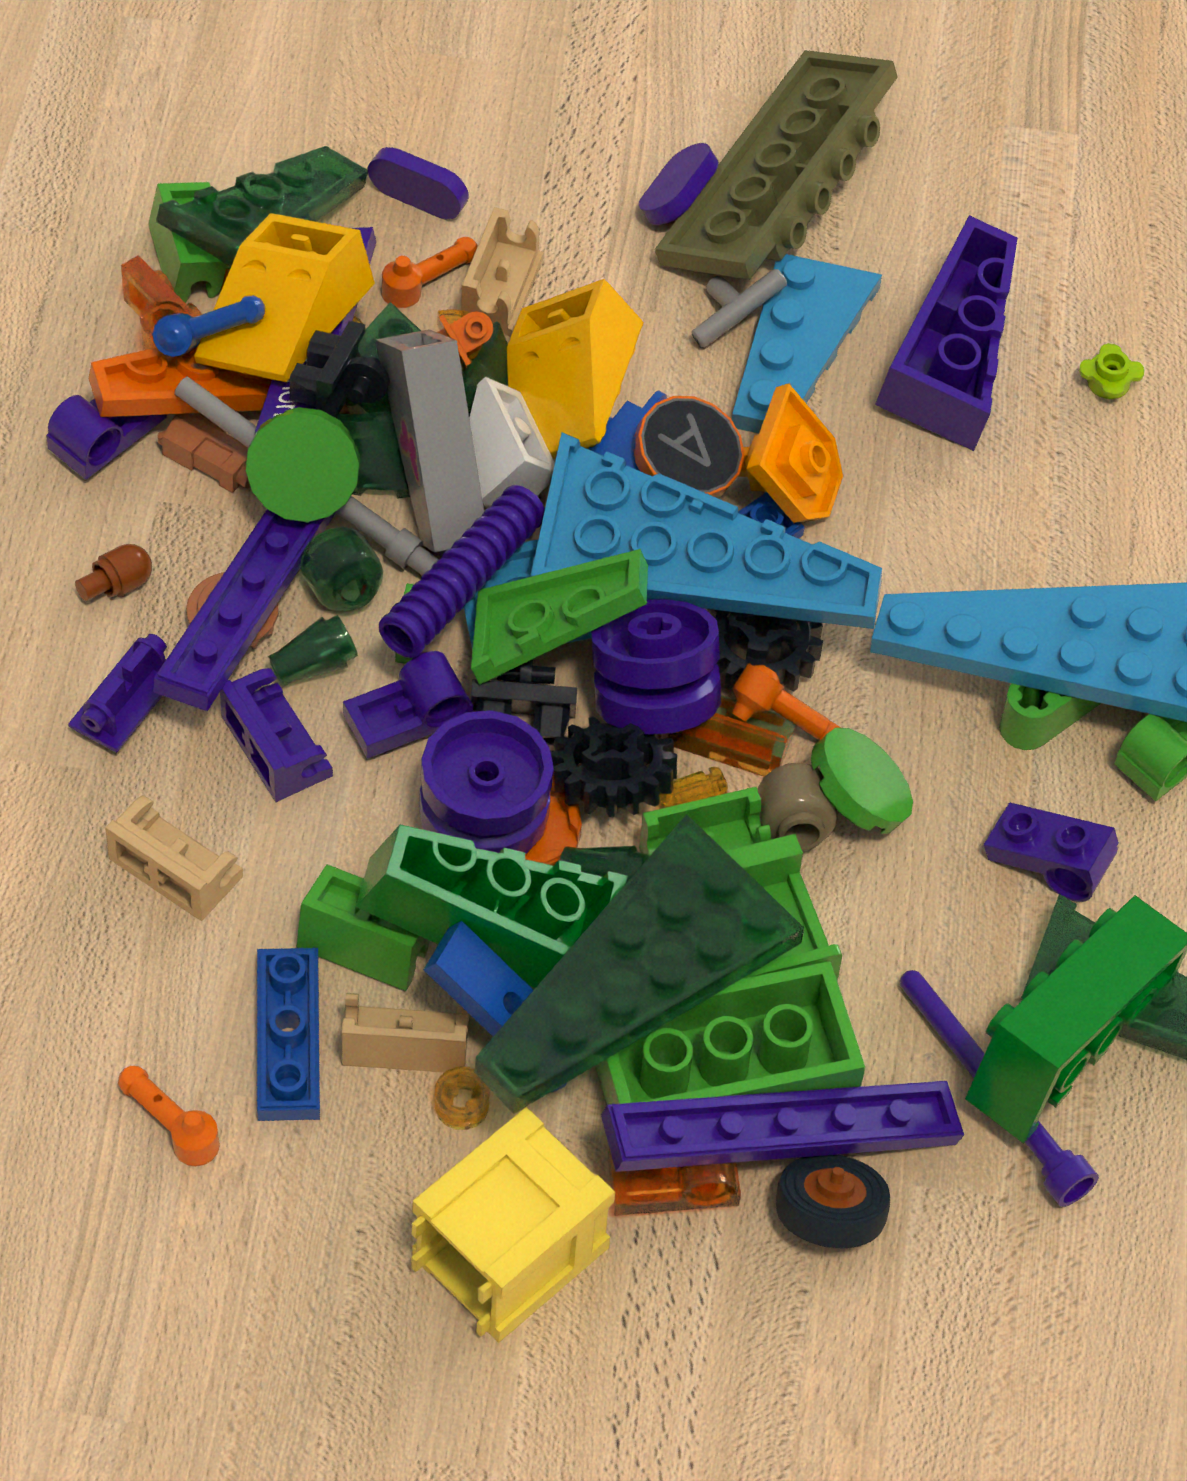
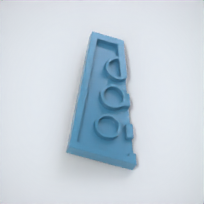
[732,254,882,433]

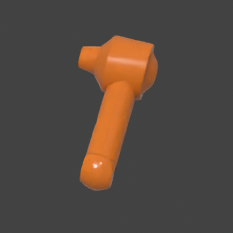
[381,237,478,308]
[732,663,841,740]
[118,1066,220,1166]

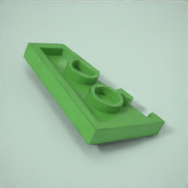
[471,549,648,685]

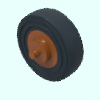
[776,1155,890,1248]

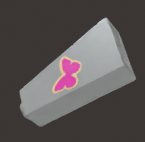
[376,329,484,557]

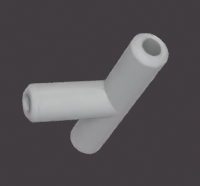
[692,269,787,348]

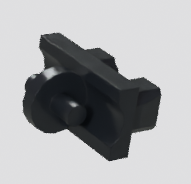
[289,321,390,419]
[471,659,577,745]

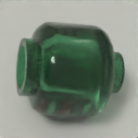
[300,526,384,611]

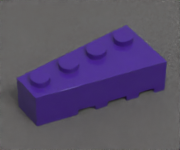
[875,215,1018,451]

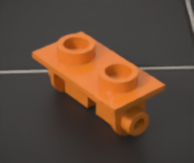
[437,311,493,371]

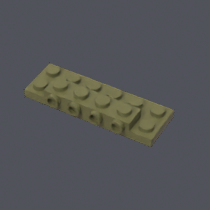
[655,50,898,280]

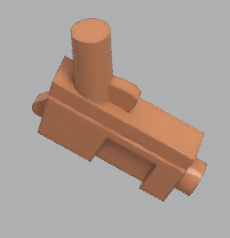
[157,413,250,493]

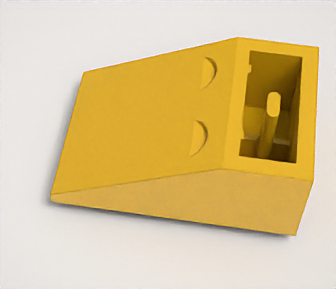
[194,213,375,382]
[507,279,644,459]

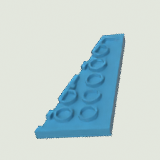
[531,432,882,629]
[870,582,1187,722]

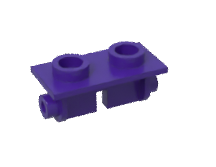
[68,634,167,753]

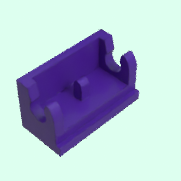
[220,668,333,802]

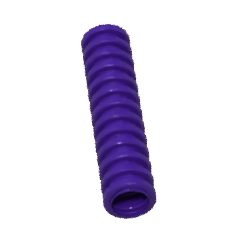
[379,485,545,658]

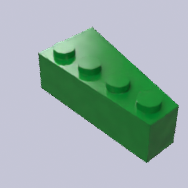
[356,824,627,1005]
[965,895,1187,1144]

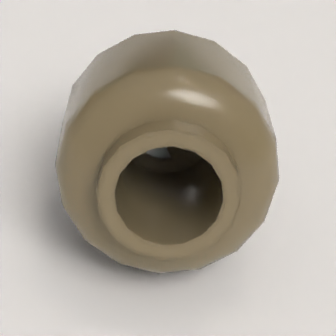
[757,763,837,851]

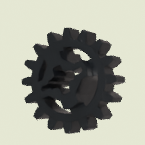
[707,609,823,691]
[551,717,677,817]

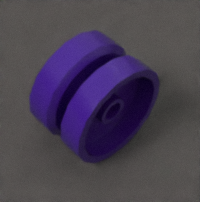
[591,599,721,735]
[419,710,554,854]

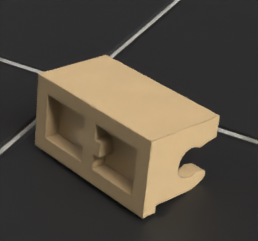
[461,207,544,336]
[105,795,243,921]
[341,993,469,1074]

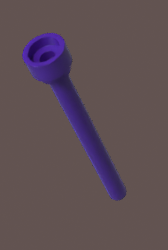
[900,970,1099,1207]

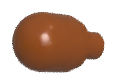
[75,544,152,601]

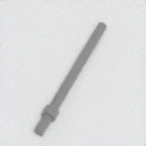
[174,376,439,576]

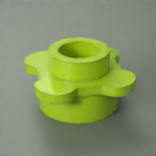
[1079,344,1145,399]

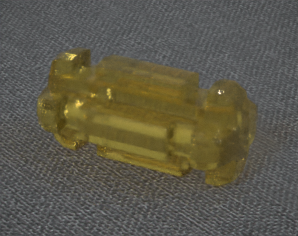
[658,767,728,809]

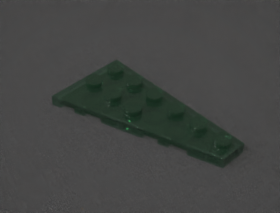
[474,814,804,1114]

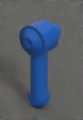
[153,295,265,357]

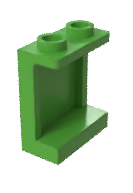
[678,834,842,984]

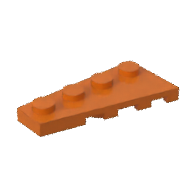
[88,339,272,417]

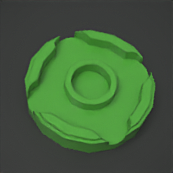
[246,407,361,522]
[811,728,913,834]

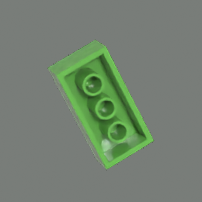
[589,961,865,1106]

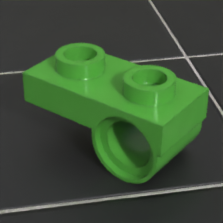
[1114,714,1187,801]

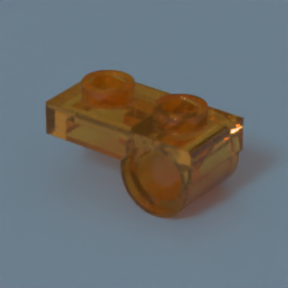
[121,255,202,350]
[608,1148,741,1216]

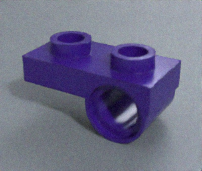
[46,395,167,480]
[343,651,473,759]
[984,802,1119,902]

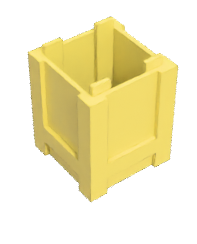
[411,1107,615,1343]

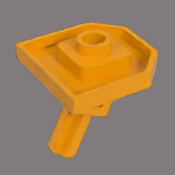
[738,383,843,523]

